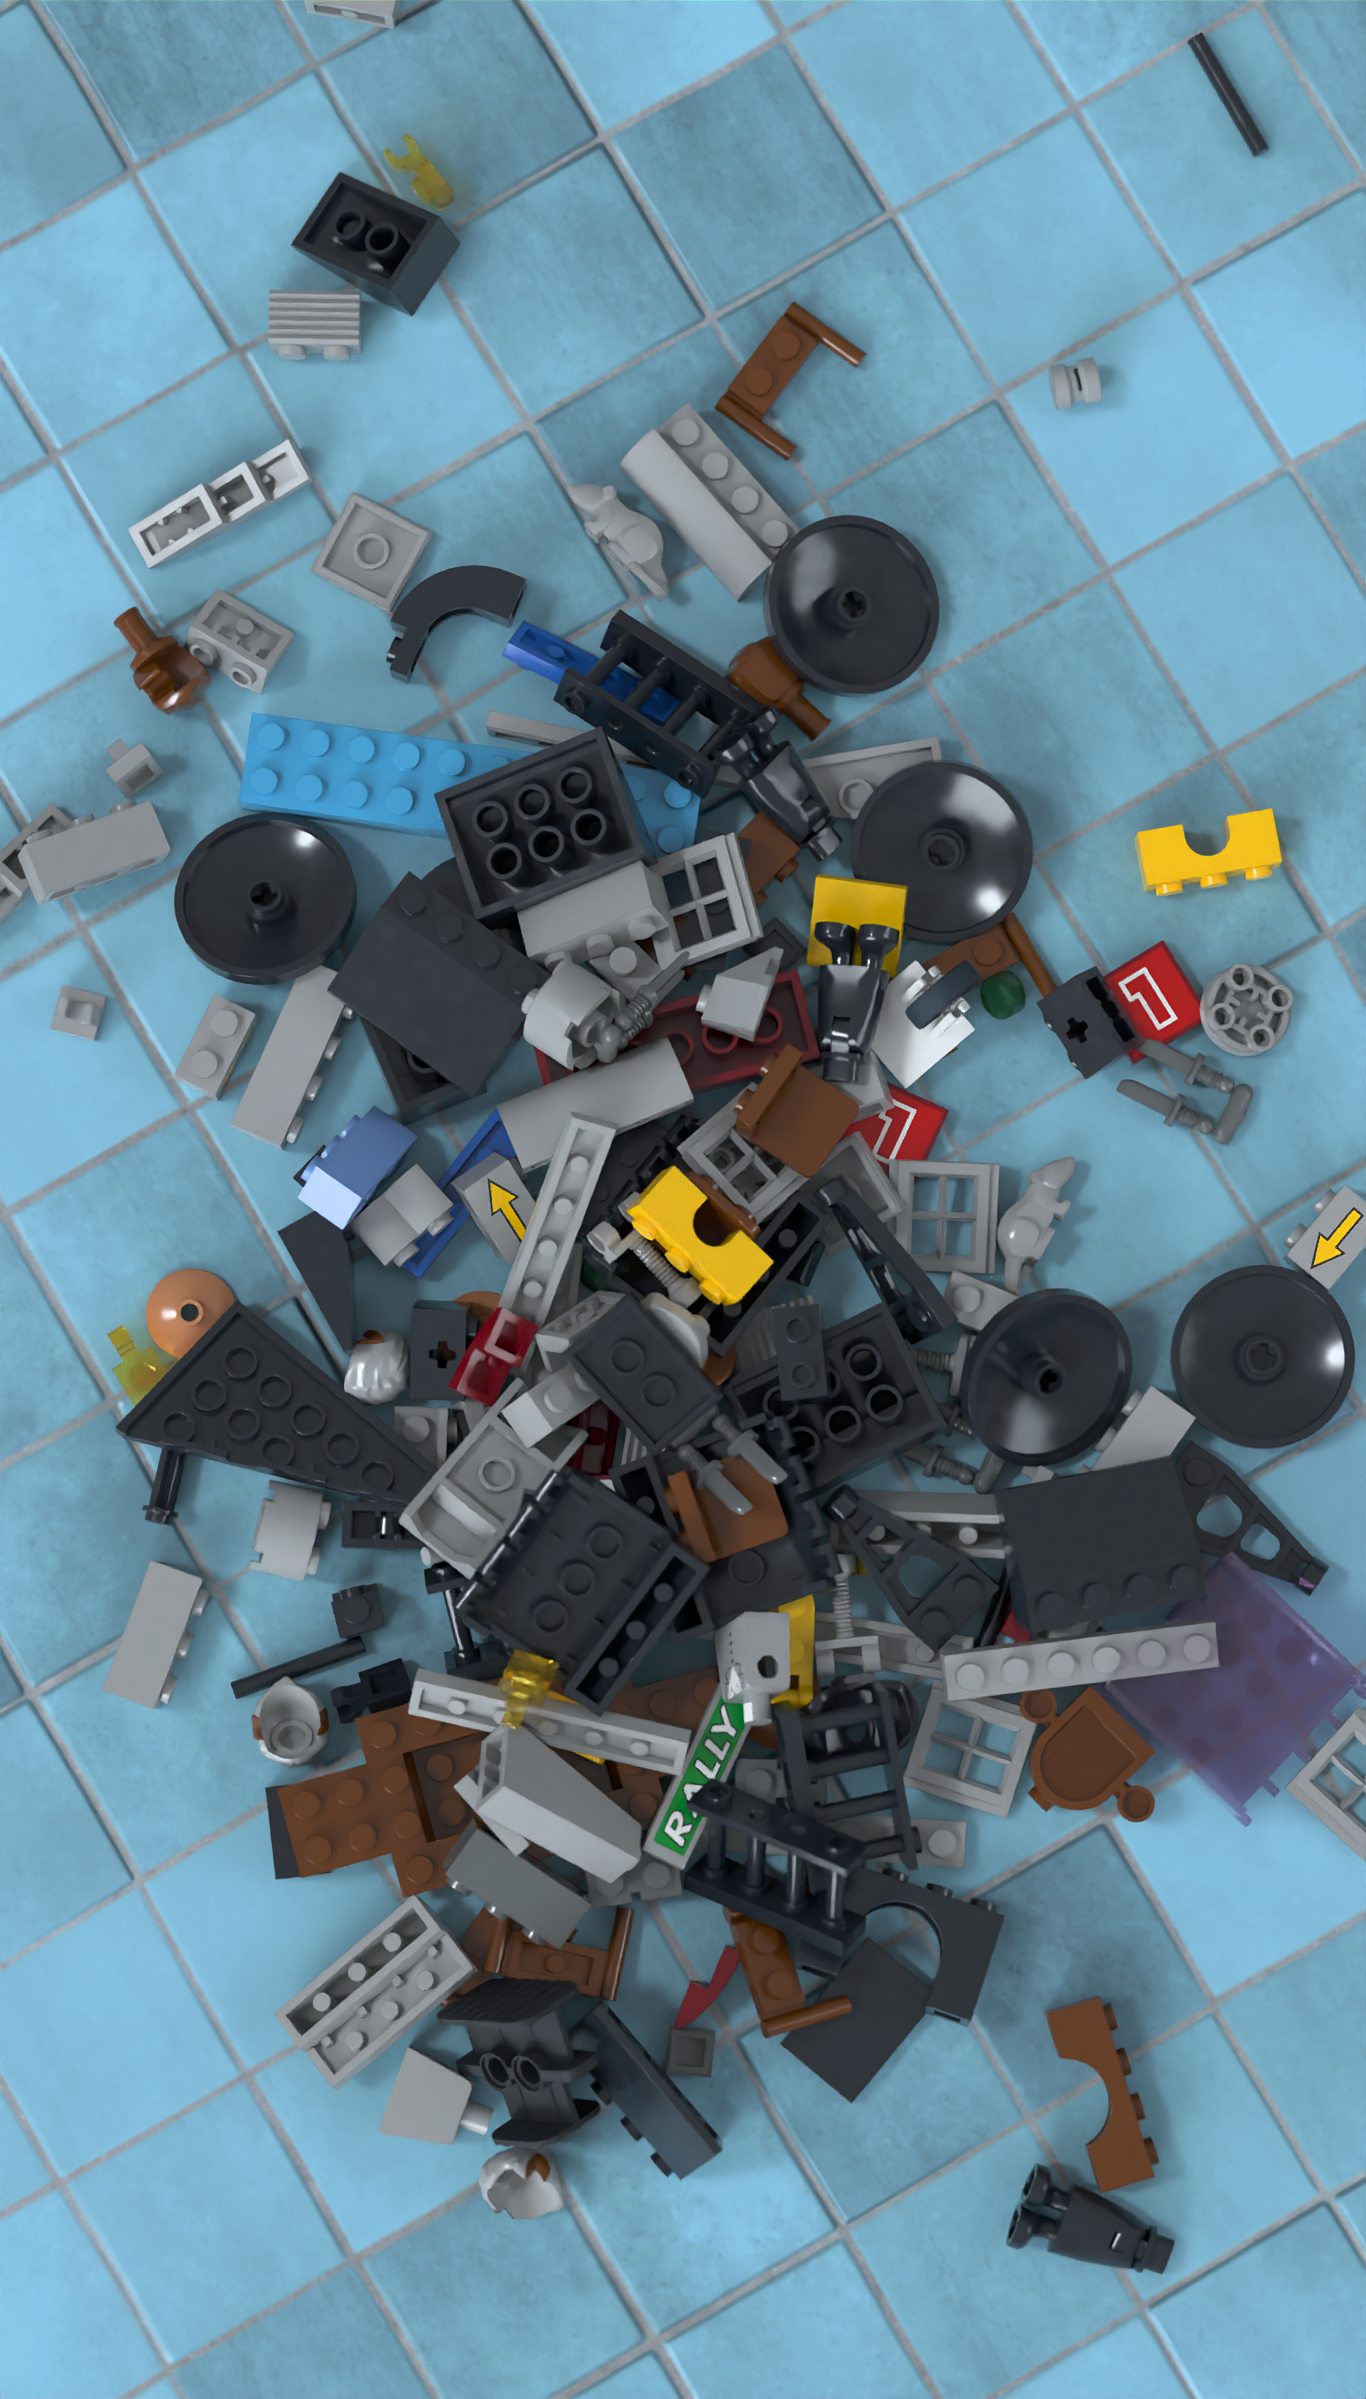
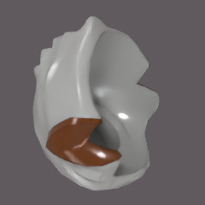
[344,1327,411,1406]
[251,1676,329,1768]
[479,2147,564,2219]

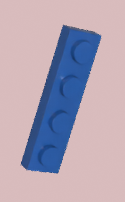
[503,620,681,727]
[403,1107,517,1279]

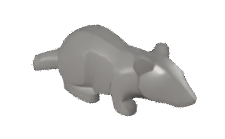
[568,484,670,601]
[997,1156,1075,1296]

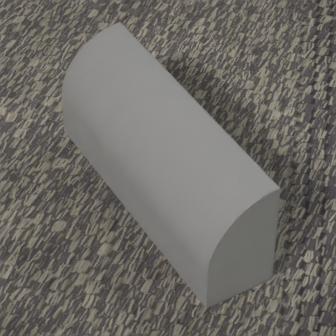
[496,1035,694,1173]

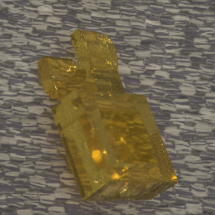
[384,134,454,211]
[107,1325,167,1407]
[498,1649,559,1730]

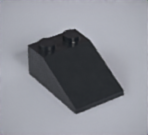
[291,171,461,317]
[357,1014,487,1126]
[277,1211,357,1358]

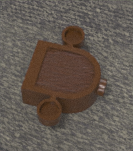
[1019,1685,1156,1822]

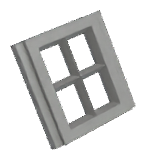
[647,833,764,972]
[677,1082,827,1225]
[885,1159,1000,1274]
[903,1679,1037,1818]
[1285,1706,1366,1862]

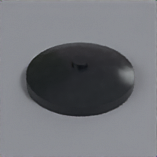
[763,515,939,697]
[850,759,1034,943]
[174,812,357,985]
[1170,1265,1355,1449]
[960,1288,1132,1467]

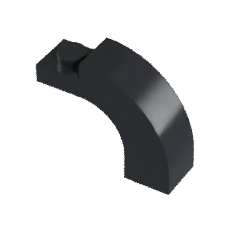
[386,565,527,684]

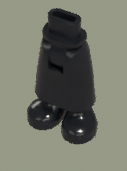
[712,702,843,862]
[814,921,900,1084]
[1006,2163,1175,2275]

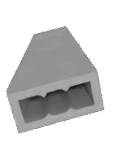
[476,1717,642,1884]

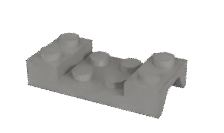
[398,1377,589,1580]

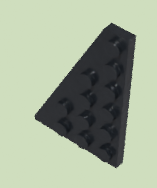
[115,1300,439,1508]

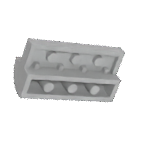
[620,403,801,602]
[274,1895,479,2090]

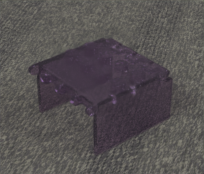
[1099,1551,1366,1828]

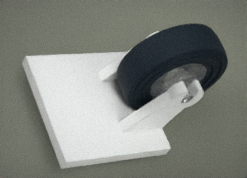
[870,960,981,1089]

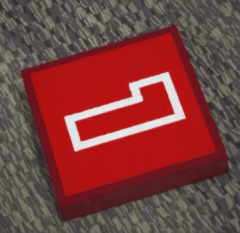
[1103,940,1202,1066]
[838,1082,949,1186]

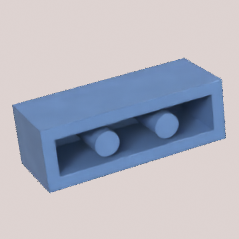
[298,1105,418,1230]

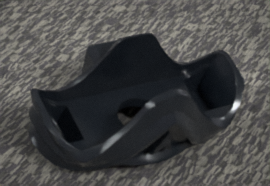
[797,1672,919,1761]

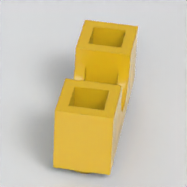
[1134,808,1282,897]
[626,1166,774,1306]

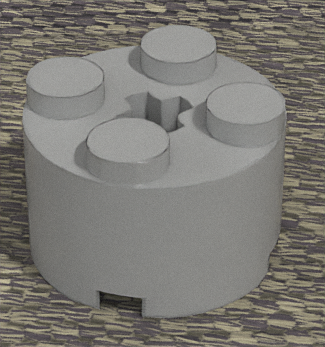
[522,959,625,1070]
[248,1479,331,1581]

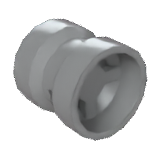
[1048,357,1102,410]

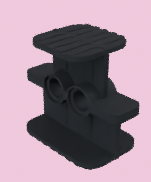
[437,1977,601,2148]

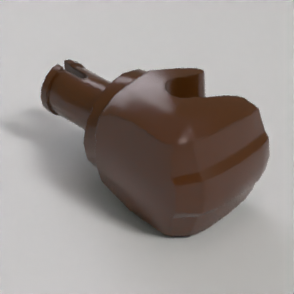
[113,606,212,715]
[725,636,832,742]

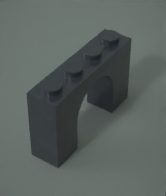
[793,1861,1005,2027]

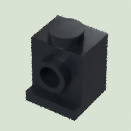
[331,1583,387,1639]

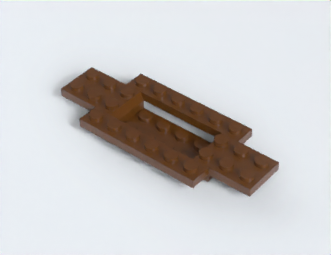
[277,1665,747,1898]

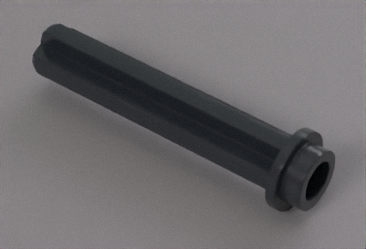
[142,1448,187,1526]

